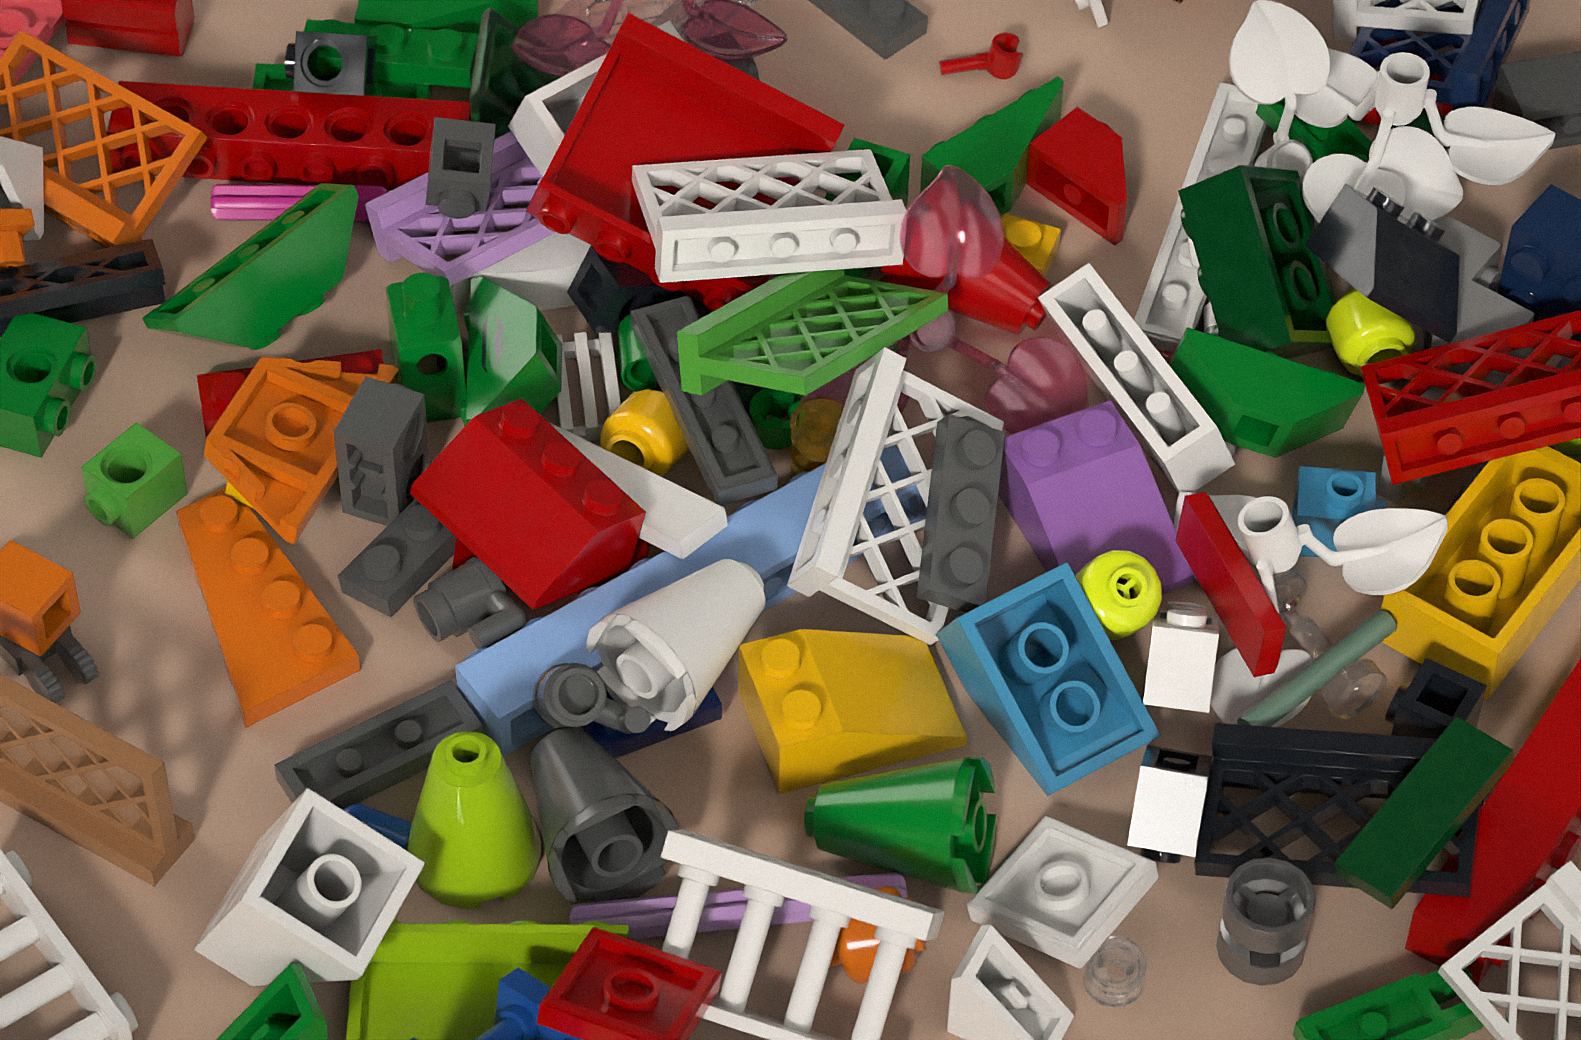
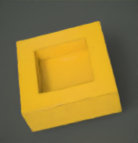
[997,213,1061,277]

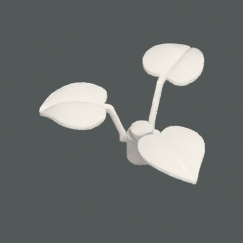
[1188,0,1463,269]
[1295,48,1555,223]
[1174,491,1448,727]

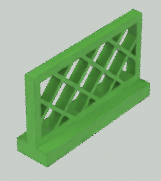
[677,269,949,396]

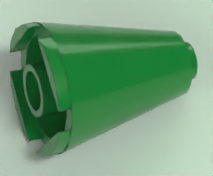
[804,757,996,894]

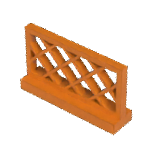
[0,30,207,248]

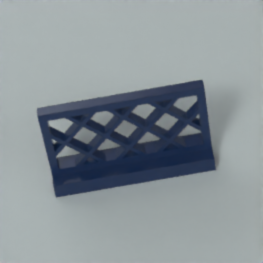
[1348,0,1530,111]

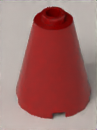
[879,180,1051,335]

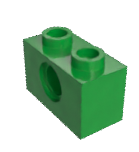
[0,313,97,458]

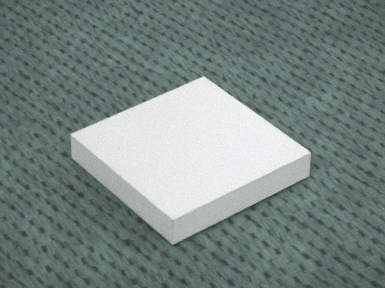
[967,816,1159,969]

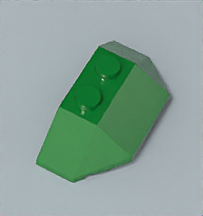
[142,183,359,350]

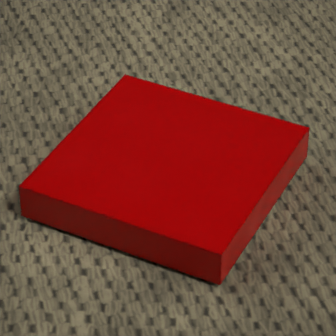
[537,927,722,1040]

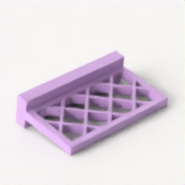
[365,131,555,286]

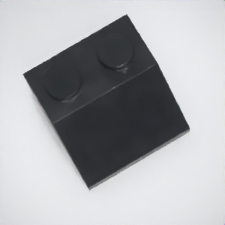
[1304,184,1460,344]

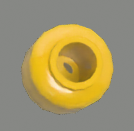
[600,389,689,477]

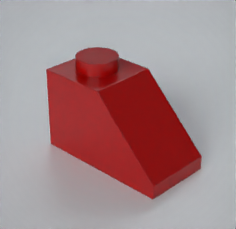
[1026,107,1127,246]

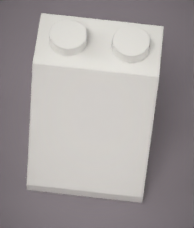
[194,788,425,986]

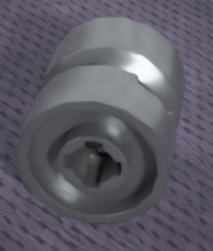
[1216,858,1316,986]

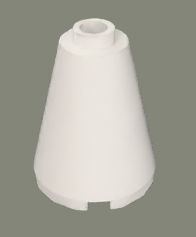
[586,559,766,731]

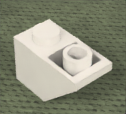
[1143,601,1219,713]

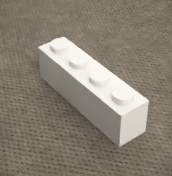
[1038,263,1235,493]

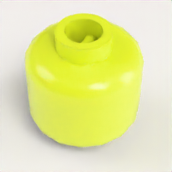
[1326,288,1415,376]
[1075,550,1162,640]

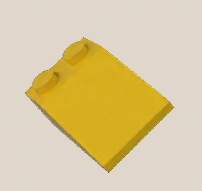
[738,629,967,794]

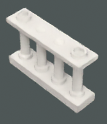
[661,829,945,1040]
[0,849,138,1040]

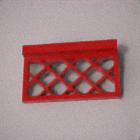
[1361,310,1581,485]

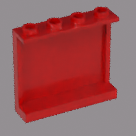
[526,12,845,313]

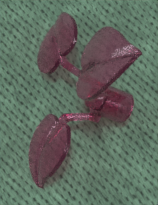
[511,0,788,77]
[800,165,1089,434]

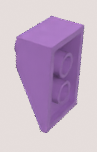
[998,400,1194,594]

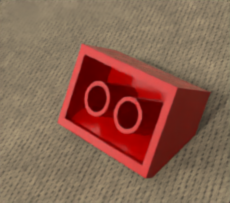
[410,398,646,610]

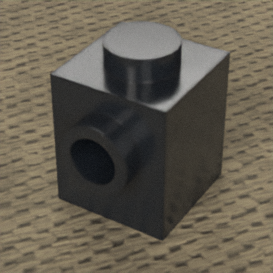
[1385,658,1487,739]

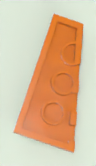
[176,487,360,728]

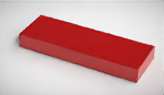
[1175,492,1287,677]

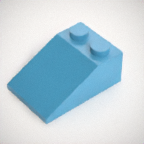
[936,562,1161,796]

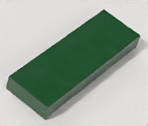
[1335,717,1514,909]

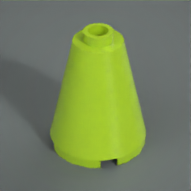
[406,731,542,909]

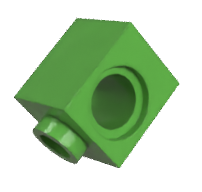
[81,422,188,539]

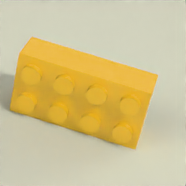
[1381,446,1581,701]

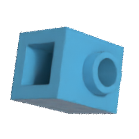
[1292,466,1387,557]

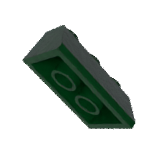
[1178,165,1336,359]

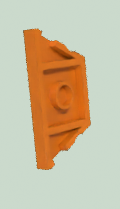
[203,357,399,545]

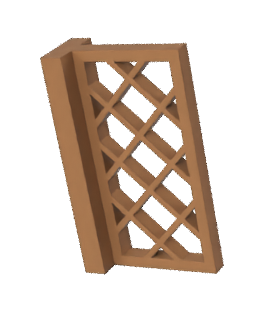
[0,674,195,887]

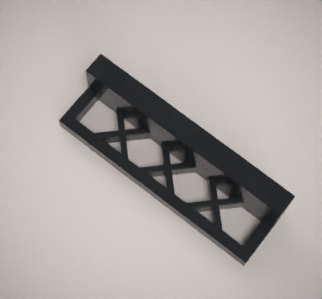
[0,239,166,338]

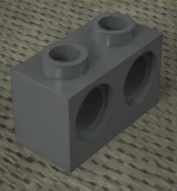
[333,376,430,526]

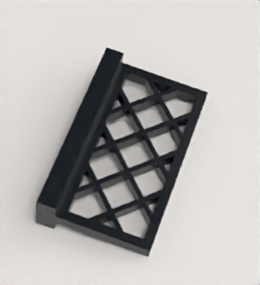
[1194,723,1484,897]

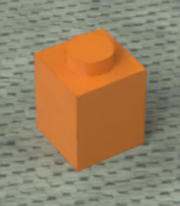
[0,540,81,657]

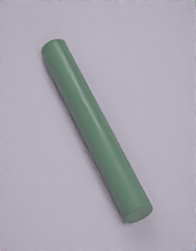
[1237,610,1397,727]

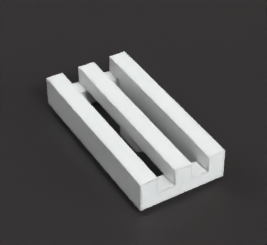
[556,332,621,441]

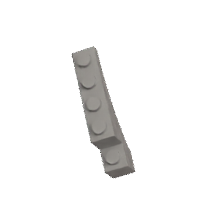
[1377,214,1535,505]

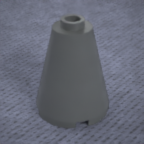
[530,728,679,904]

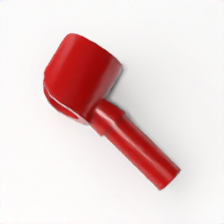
[939,33,1023,80]

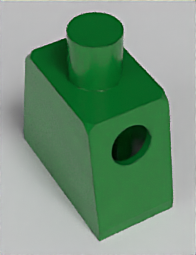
[386,273,466,423]

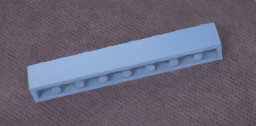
[455,445,926,756]

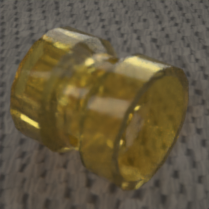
[789,399,844,476]

